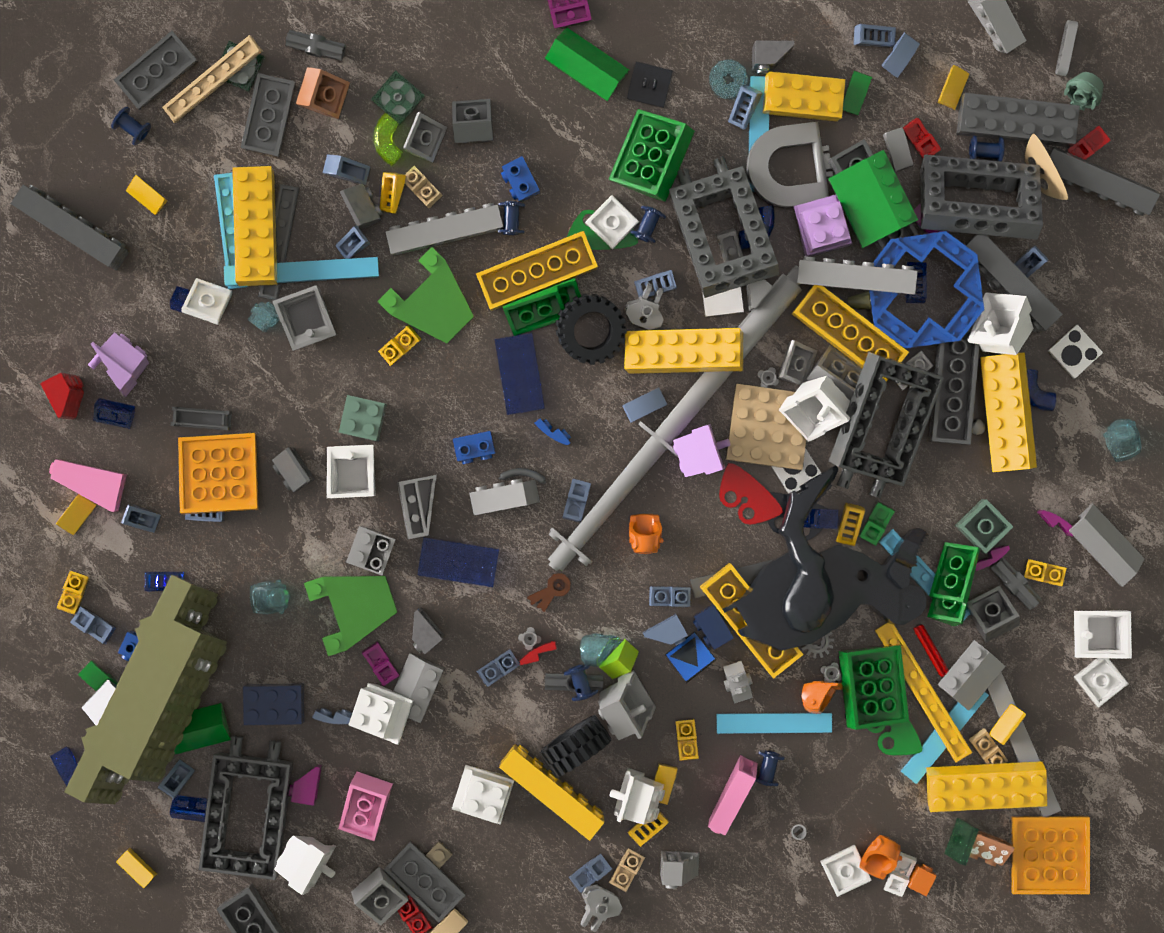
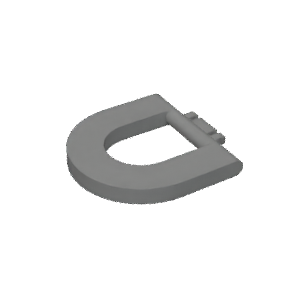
[746,122,833,208]

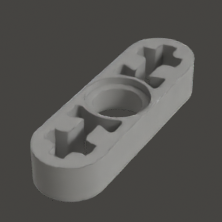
[1055,20,1078,76]

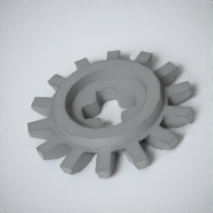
[801,632,834,658]

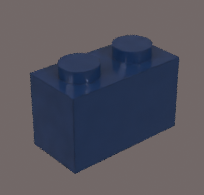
[693,604,734,650]

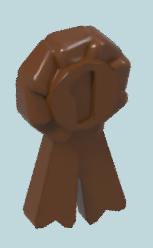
[527,573,571,612]

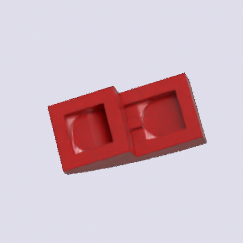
[903,117,941,158]
[1067,125,1111,160]
[520,640,557,665]

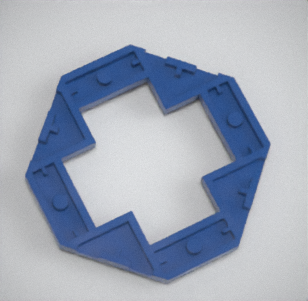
[869,231,984,348]

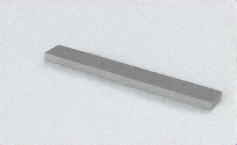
[987,672,1062,817]

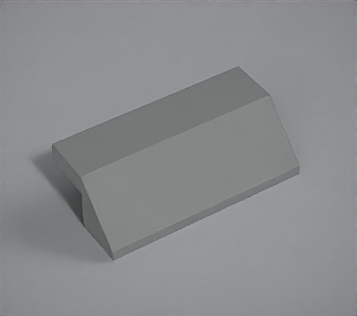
[1069,503,1145,587]

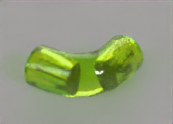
[373,113,403,167]

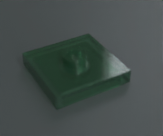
[944,818,979,866]

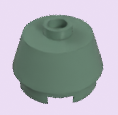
[1064,72,1104,111]

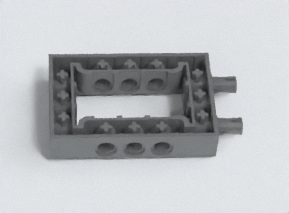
[669,157,779,298]
[829,352,944,498]
[199,735,293,880]

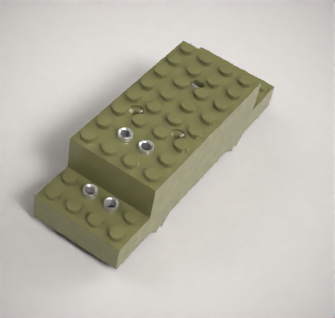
[64,575,227,805]

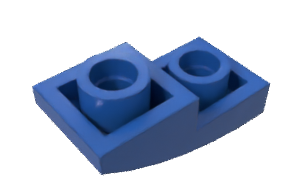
[535,419,571,445]

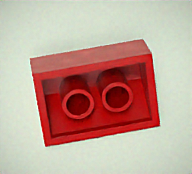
[40,373,84,420]

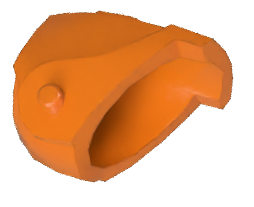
[629,514,663,554]
[801,681,843,714]
[859,835,902,880]

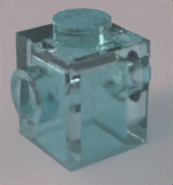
[248,302,279,333]

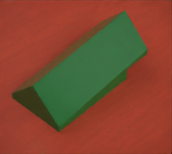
[545,27,630,102]
[502,278,582,336]
[927,542,980,626]
[174,703,231,755]

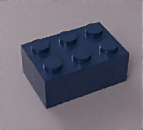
[243,683,305,725]

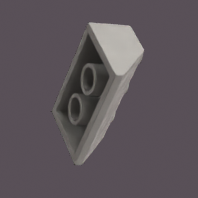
[806,345,862,401]
[937,640,1006,711]
[393,653,445,723]

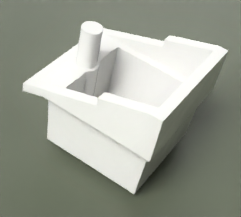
[968,293,1034,355]
[779,376,851,441]
[327,445,376,498]
[1074,610,1132,658]
[349,683,413,745]
[452,765,514,824]
[610,768,665,825]
[274,836,336,895]

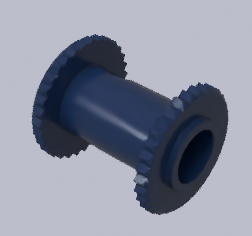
[111,107,151,145]
[969,136,1005,162]
[498,201,525,235]
[631,206,666,243]
[564,664,598,701]
[755,750,785,786]

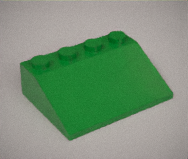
[609,109,695,202]
[828,150,918,248]
[839,645,909,730]

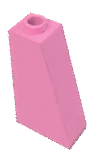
[50,459,127,512]
[708,755,758,835]

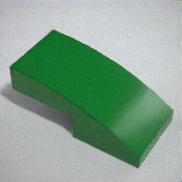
[843,70,872,115]
[859,501,895,546]
[78,660,118,691]

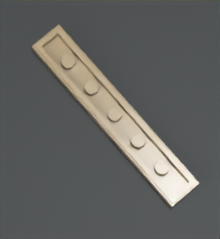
[162,35,263,123]

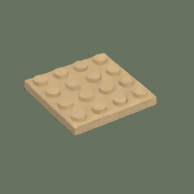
[726,384,806,470]

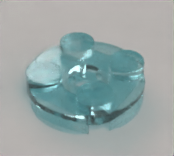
[709,60,748,99]

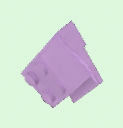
[794,195,852,257]
[88,332,149,397]
[673,424,730,477]

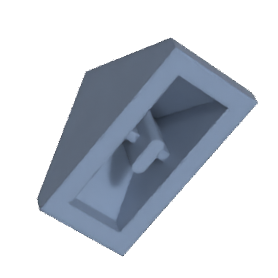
[335,225,370,259]
[1014,246,1049,278]
[121,504,161,533]
[158,759,195,799]

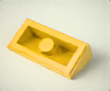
[937,65,969,110]
[126,175,168,215]
[56,494,97,535]
[989,704,1026,745]
[116,848,157,888]

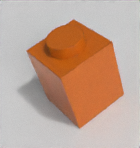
[907,864,937,897]

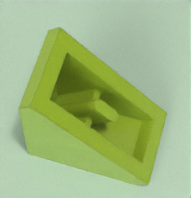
[599,639,639,679]

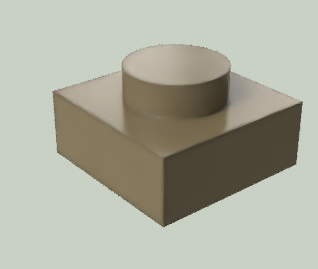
[425,840,453,869]

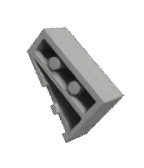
[967,0,1026,53]
[397,475,437,539]
[469,479,540,515]
[660,851,699,889]

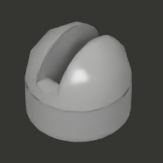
[972,418,985,435]
[791,824,807,840]

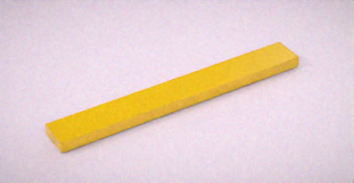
[875,622,973,762]

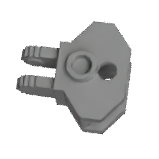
[624,283,664,330]
[723,660,753,703]
[581,885,622,932]

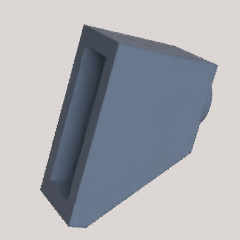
[323,154,370,185]
[643,614,688,645]

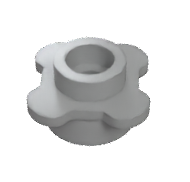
[757,367,779,388]
[518,627,541,650]
[820,662,842,683]

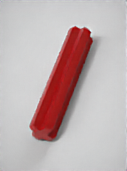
[914,624,949,677]

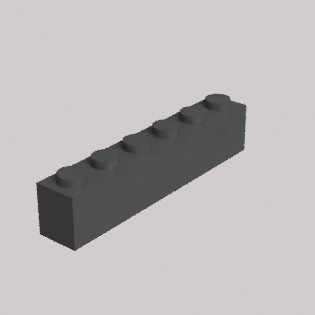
[1048,146,1160,216]

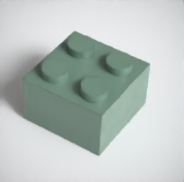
[339,395,387,441]
[955,499,1013,554]

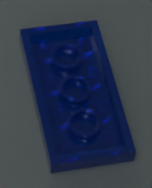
[494,333,545,415]
[417,537,499,587]

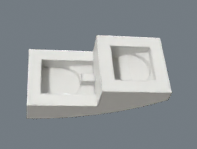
[884,852,917,897]

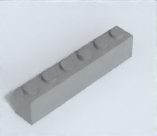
[386,203,503,256]
[797,256,918,294]

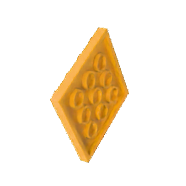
[178,433,258,514]
[1012,816,1090,894]

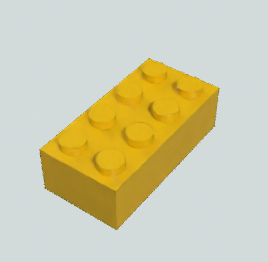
[762,71,845,122]

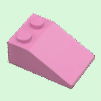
[338,772,393,841]

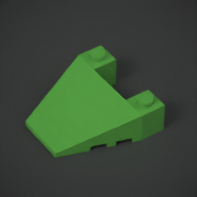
[377,247,474,343]
[304,576,397,656]

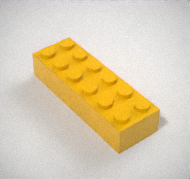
[233,166,277,286]
[476,231,598,311]
[791,285,909,382]
[625,328,743,374]
[980,353,1037,472]
[700,563,803,679]
[499,744,604,841]
[926,761,1047,812]

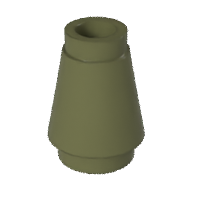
[848,291,871,310]

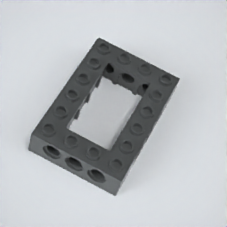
[920,154,1043,240]

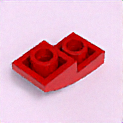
[397,895,433,933]

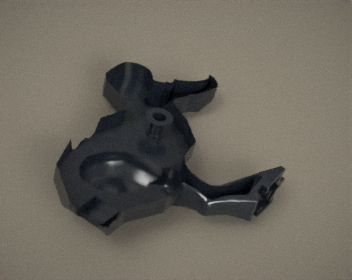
[722,465,929,651]

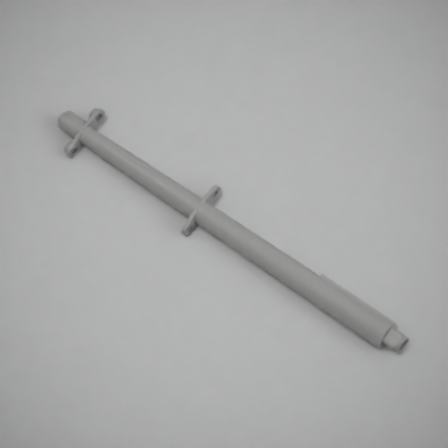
[548,265,802,571]

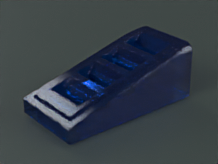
[906,262,927,303]
[144,572,184,591]

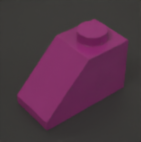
[289,764,322,806]

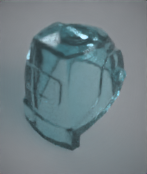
[1103,419,1142,462]
[250,580,290,614]
[580,634,621,667]

